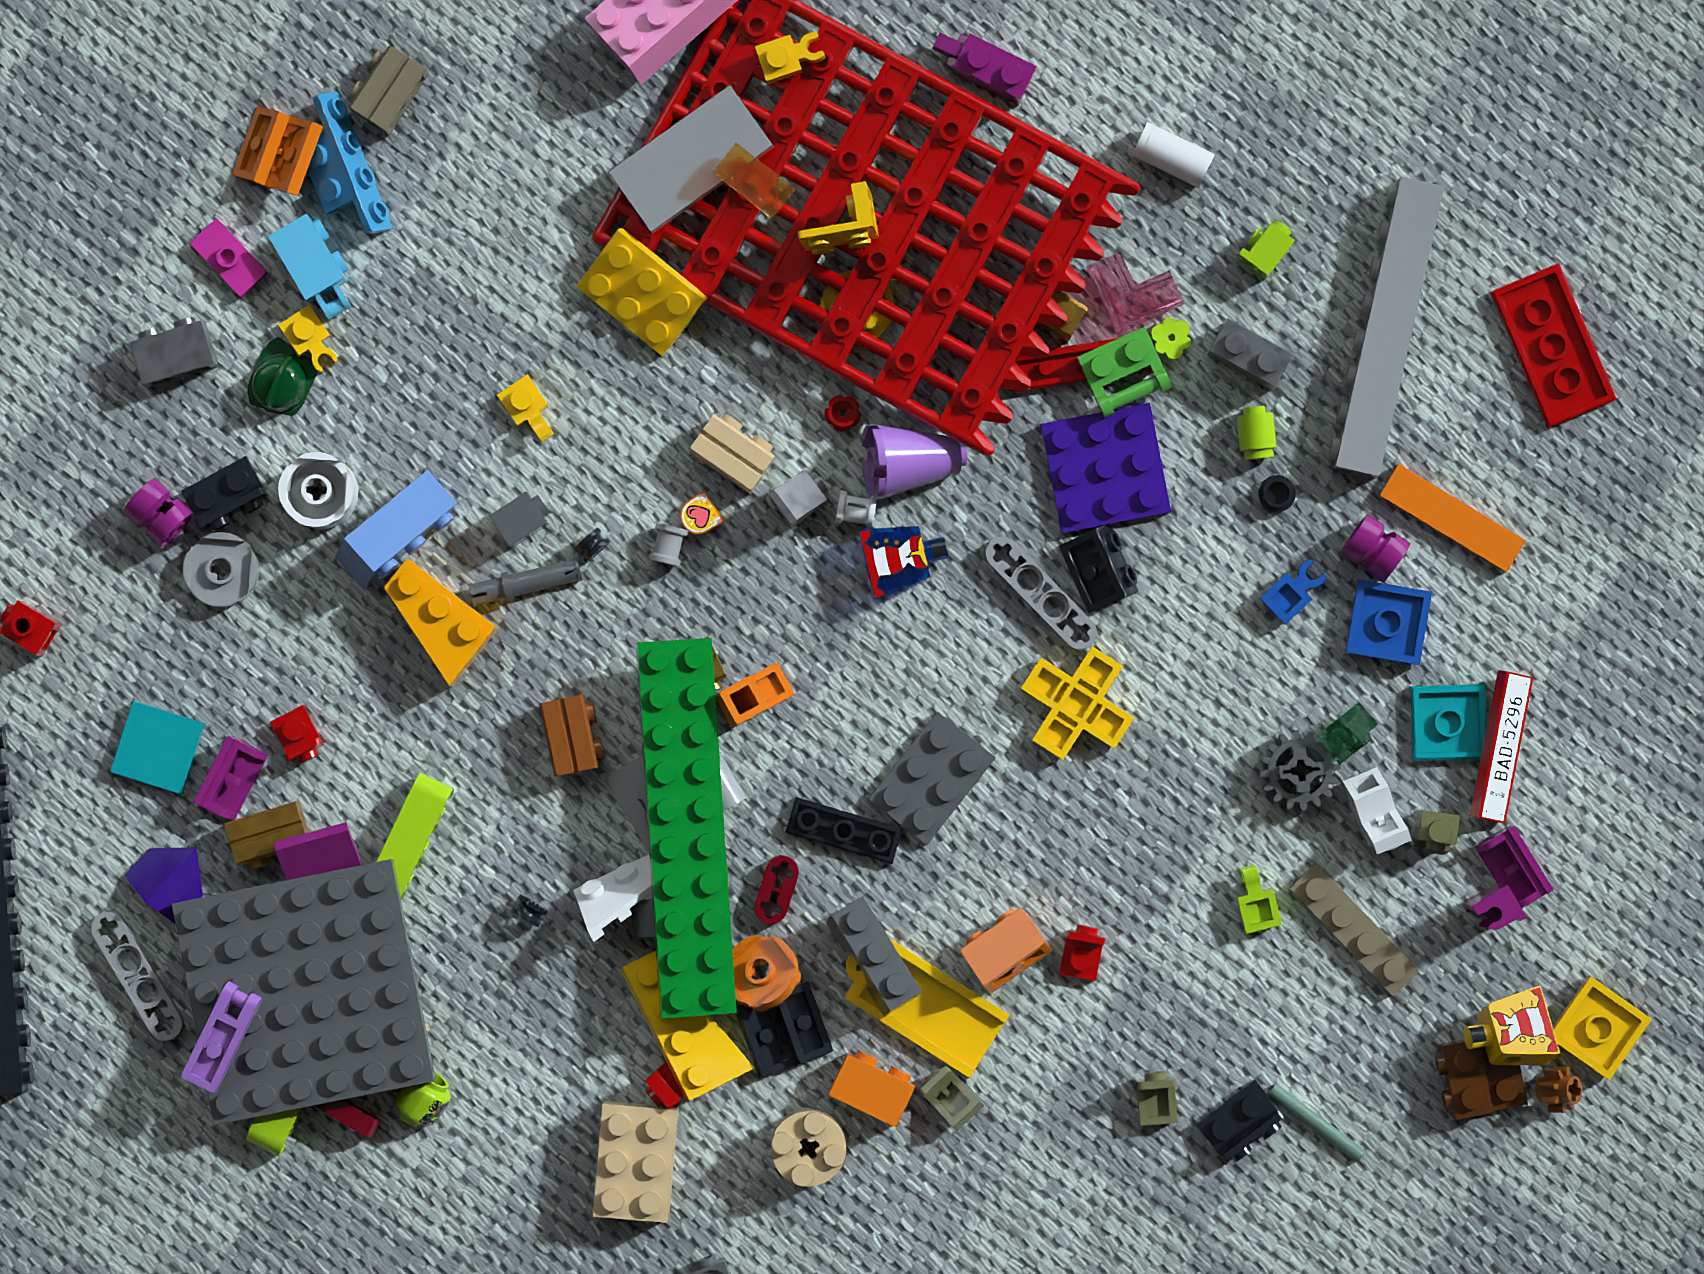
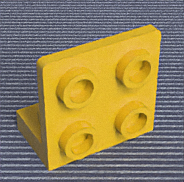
[798,181,879,255]

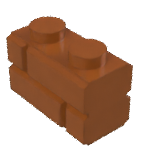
[539,694,605,777]

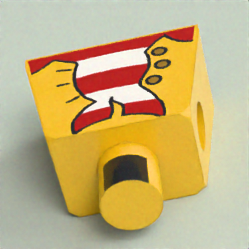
[1464,986,1560,1065]

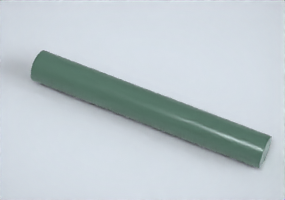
[1267,1083,1365,1162]

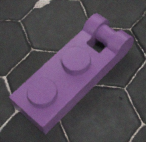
[180,981,263,1094]

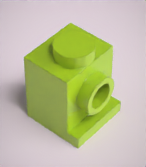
[1236,219,1295,279]

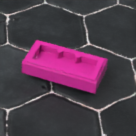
[190,218,268,298]

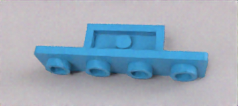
[307,92,392,234]

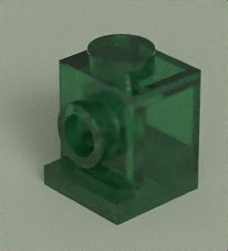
[1316,702,1378,765]

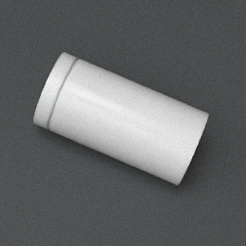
[1132,122,1214,188]

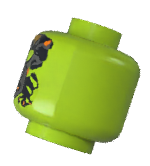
[395,1072,451,1127]

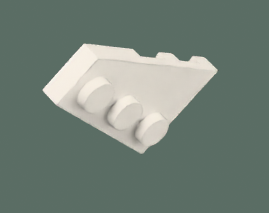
[573,855,652,942]

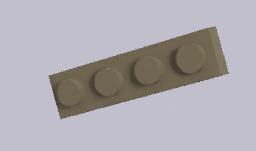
[1289,863,1419,996]

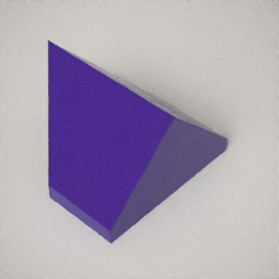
[124,847,203,925]

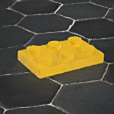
[576,227,708,356]

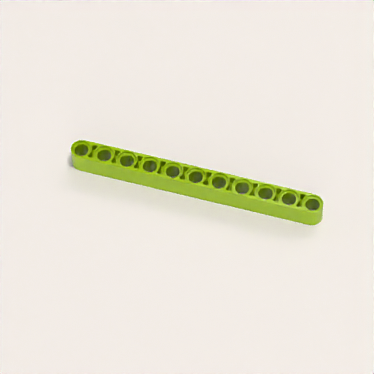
[245,772,454,1157]

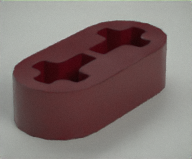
[754,855,799,924]
[314,1099,381,1138]

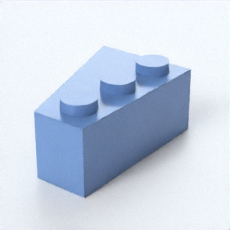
[335,470,457,590]

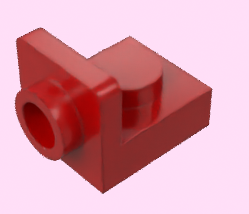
[270,705,324,764]
[1059,924,1106,981]

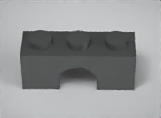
[826,896,922,1017]

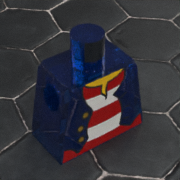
[859,526,949,601]

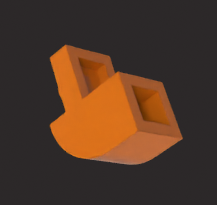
[716,662,795,729]

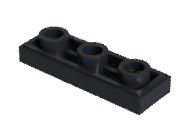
[785,797,903,864]

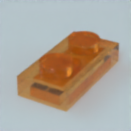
[712,142,795,219]

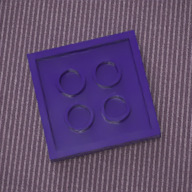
[1040,403,1171,534]

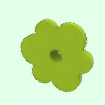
[1150,317,1191,360]

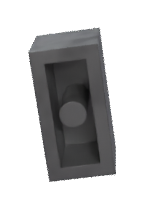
[130,317,219,388]
[1207,318,1293,390]

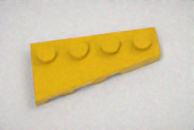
[620,951,755,1102]

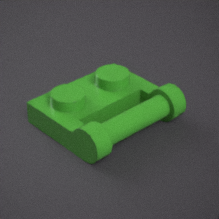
[1076,327,1172,418]

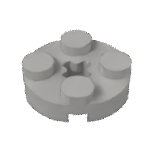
[183,532,259,607]

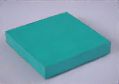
[1410,684,1487,761]
[110,701,206,794]

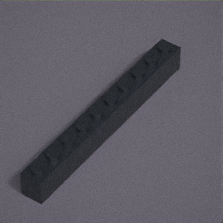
[0,726,34,1095]

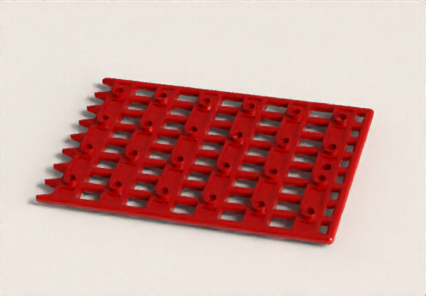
[592,0,1140,456]

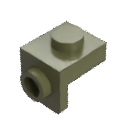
[919,1066,984,1131]
[1136,1071,1178,1126]

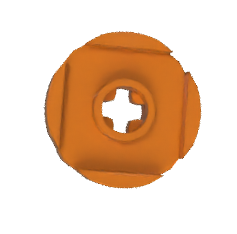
[732,935,801,1012]

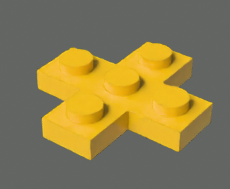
[1020,646,1135,760]

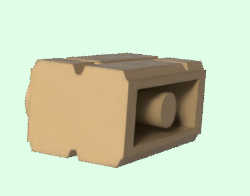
[688,413,776,495]

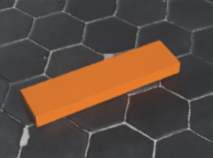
[1378,464,1526,573]

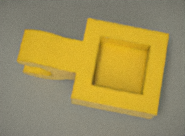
[497,374,554,442]

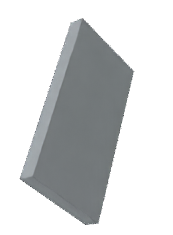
[609,85,774,234]

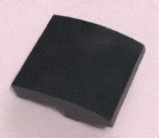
[735,981,834,1078]

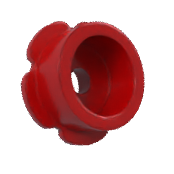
[824,395,861,432]

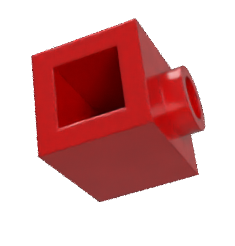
[0,600,62,656]

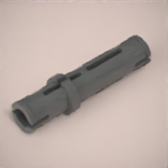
[468,557,583,607]

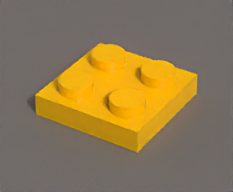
[1553,975,1652,1080]

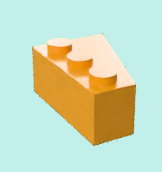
[384,558,499,687]

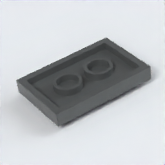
[869,712,996,845]

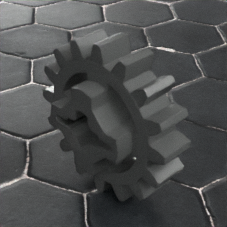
[1258,730,1341,811]

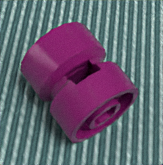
[122,478,194,548]
[1340,514,1411,583]

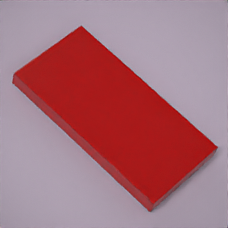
[1489,263,1617,428]

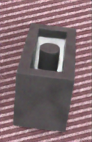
[768,470,829,528]

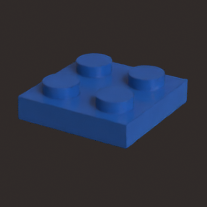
[1345,579,1432,665]

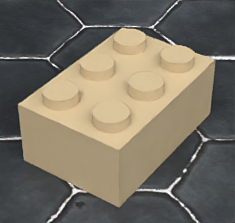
[593,1101,679,1223]

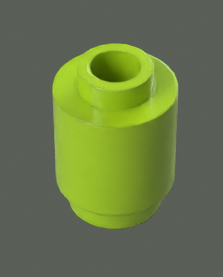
[1236,406,1277,460]

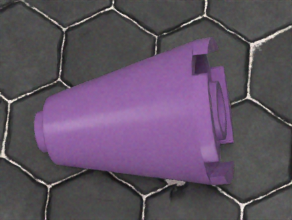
[862,425,967,499]

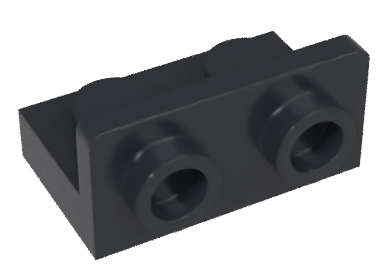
[181,456,269,533]
[1059,524,1138,614]
[1196,1079,1285,1163]

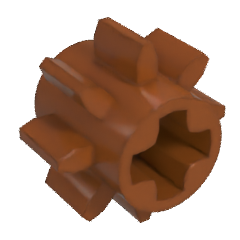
[1535,1066,1582,1113]

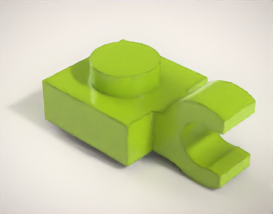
[1236,865,1282,934]

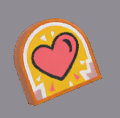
[680,490,725,535]

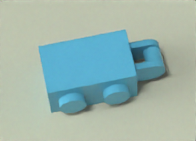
[268,214,352,320]

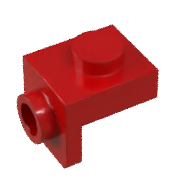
[645,1062,683,1109]

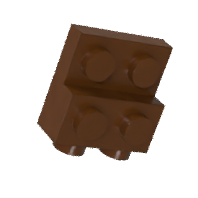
[1435,1040,1528,1120]

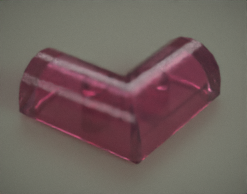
[1086,252,1184,335]

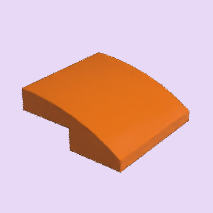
[232,106,323,196]

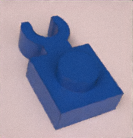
[1259,559,1327,625]

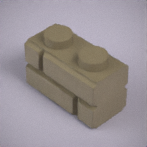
[348,45,429,135]

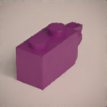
[932,33,1037,106]

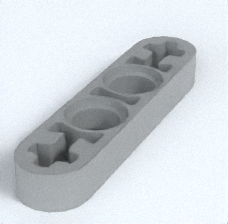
[985,536,1097,650]
[91,911,184,1041]

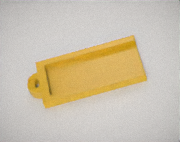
[844,938,1010,1078]

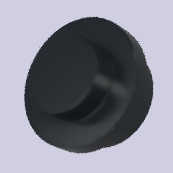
[1258,475,1296,512]

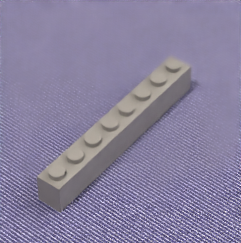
[1328,176,1445,478]

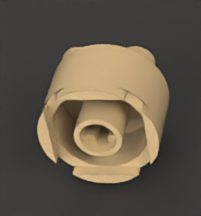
[771,1108,846,1187]

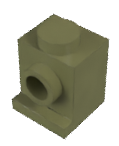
[1413,810,1460,852]

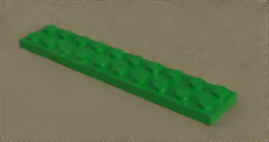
[635,638,737,1019]

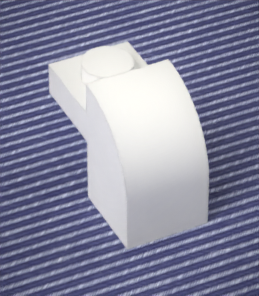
[1343,767,1412,854]

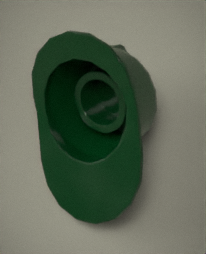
[247,337,317,417]

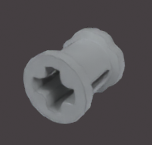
[648,523,688,567]

